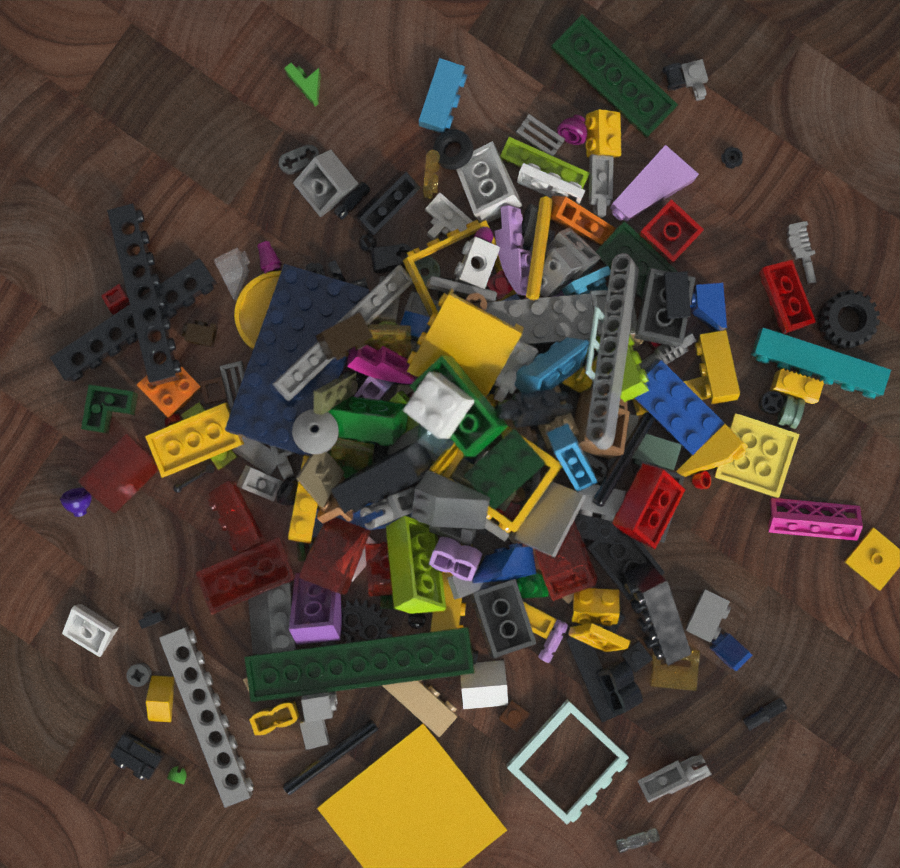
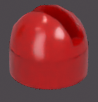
[692,471,711,489]

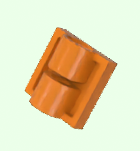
[137,358,201,418]

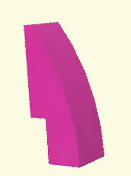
[347,345,418,384]

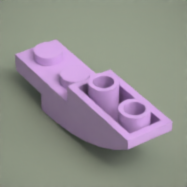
[495,205,531,295]

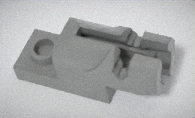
[360,486,416,530]
[638,754,712,803]

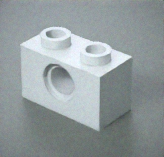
[454,237,500,289]

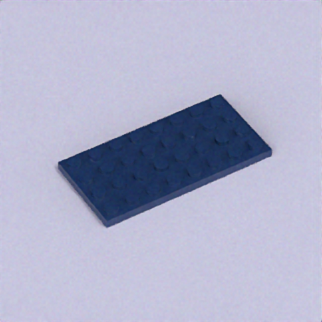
[225,264,370,457]

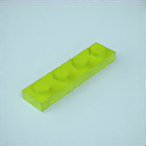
[500,137,590,189]

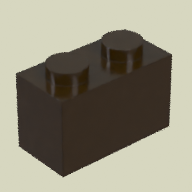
[315,312,373,361]

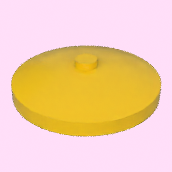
[234,271,281,350]

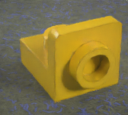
[562,364,596,393]

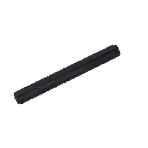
[593,412,655,507]
[283,720,378,795]

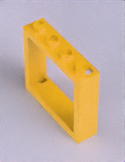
[403,220,518,317]
[442,426,562,533]

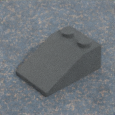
[412,470,490,529]

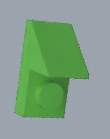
[284,63,321,107]

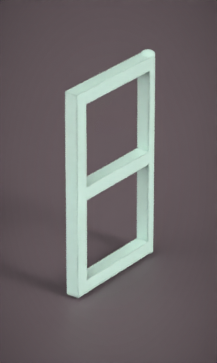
[585,307,604,382]

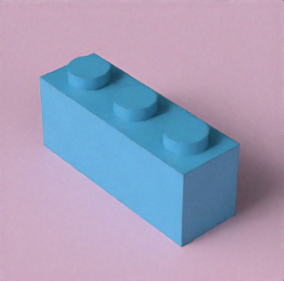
[419,58,467,133]
[547,423,598,492]

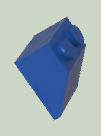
[690,283,727,332]
[472,543,536,583]

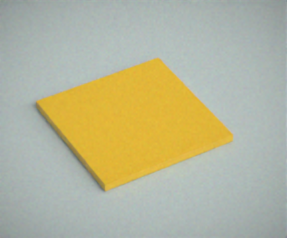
[317,723,507,868]

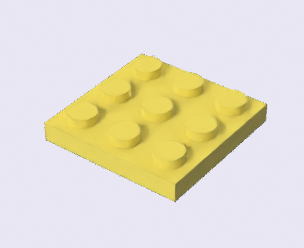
[714,413,799,498]

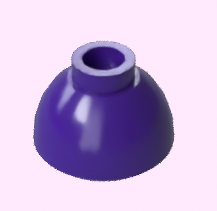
[60,488,92,517]

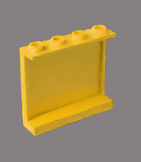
[406,288,524,398]

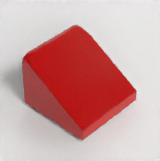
[101,284,130,315]

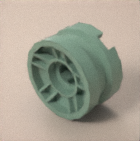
[413,256,440,289]
[777,394,805,429]

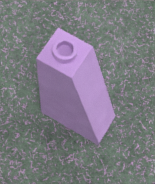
[610,145,699,223]

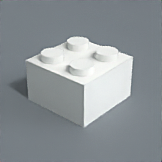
[403,372,475,438]

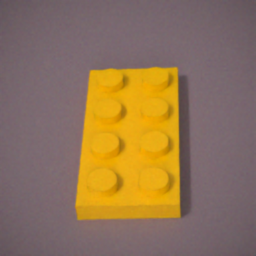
[145,402,244,478]

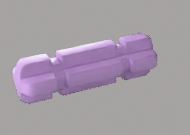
[538,620,568,663]

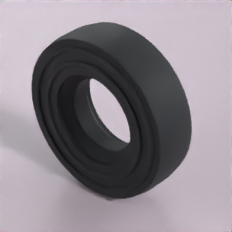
[433,129,473,170]

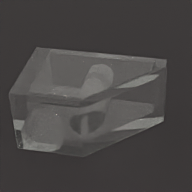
[213,247,251,302]

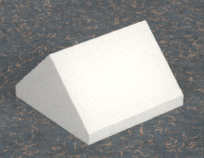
[62,604,119,657]
[461,660,508,709]

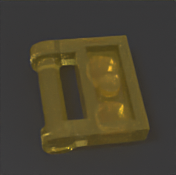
[423,150,440,199]
[650,650,700,691]

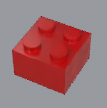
[639,199,704,264]

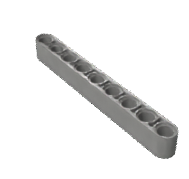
[586,253,639,450]

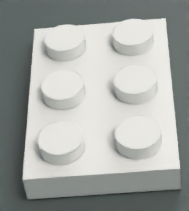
[517,163,585,204]

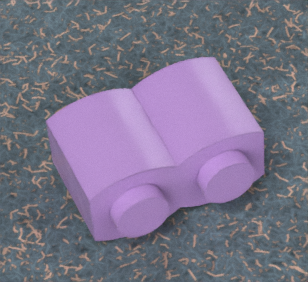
[429,537,482,581]

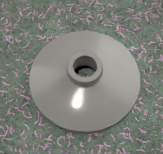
[292,409,339,454]

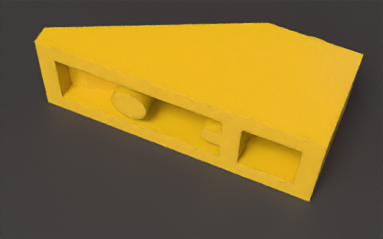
[677,424,748,477]

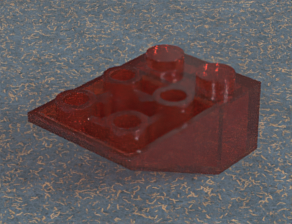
[535,521,598,601]

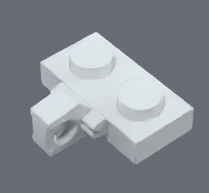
[425,193,473,240]

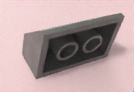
[469,579,537,658]
[247,582,298,654]

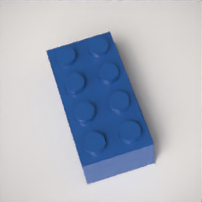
[634,359,724,455]

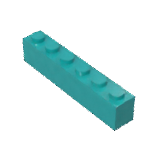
[751,328,891,399]

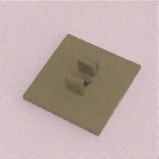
[296,451,344,508]

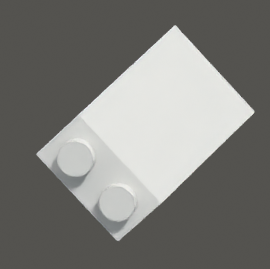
[456,141,522,223]

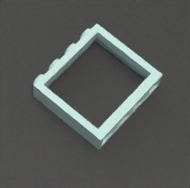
[506,699,629,824]

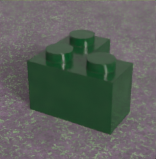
[81,385,138,434]

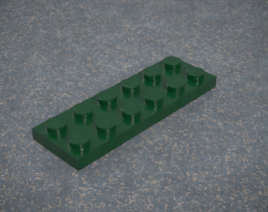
[551,14,678,138]

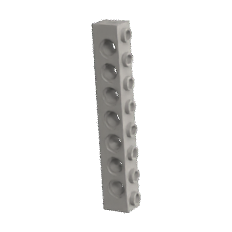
[159,626,254,808]

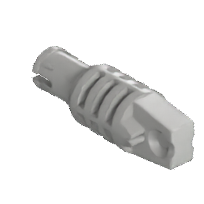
[639,333,696,370]

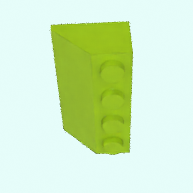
[386,516,446,614]

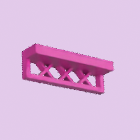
[768,498,863,541]

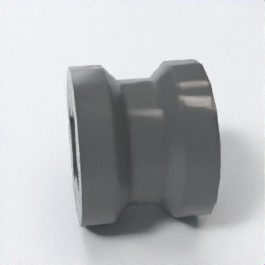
[127,663,152,687]

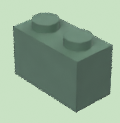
[632,434,682,471]

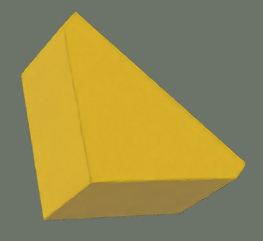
[146,675,175,722]

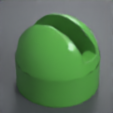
[167,766,187,784]

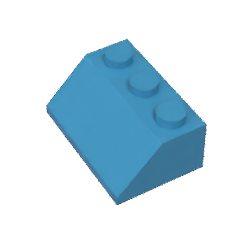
[514,337,589,393]

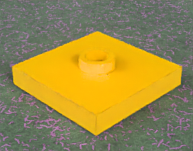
[844,528,900,591]
[568,623,630,652]

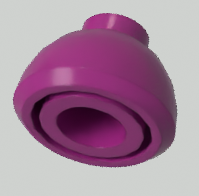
[557,115,587,145]

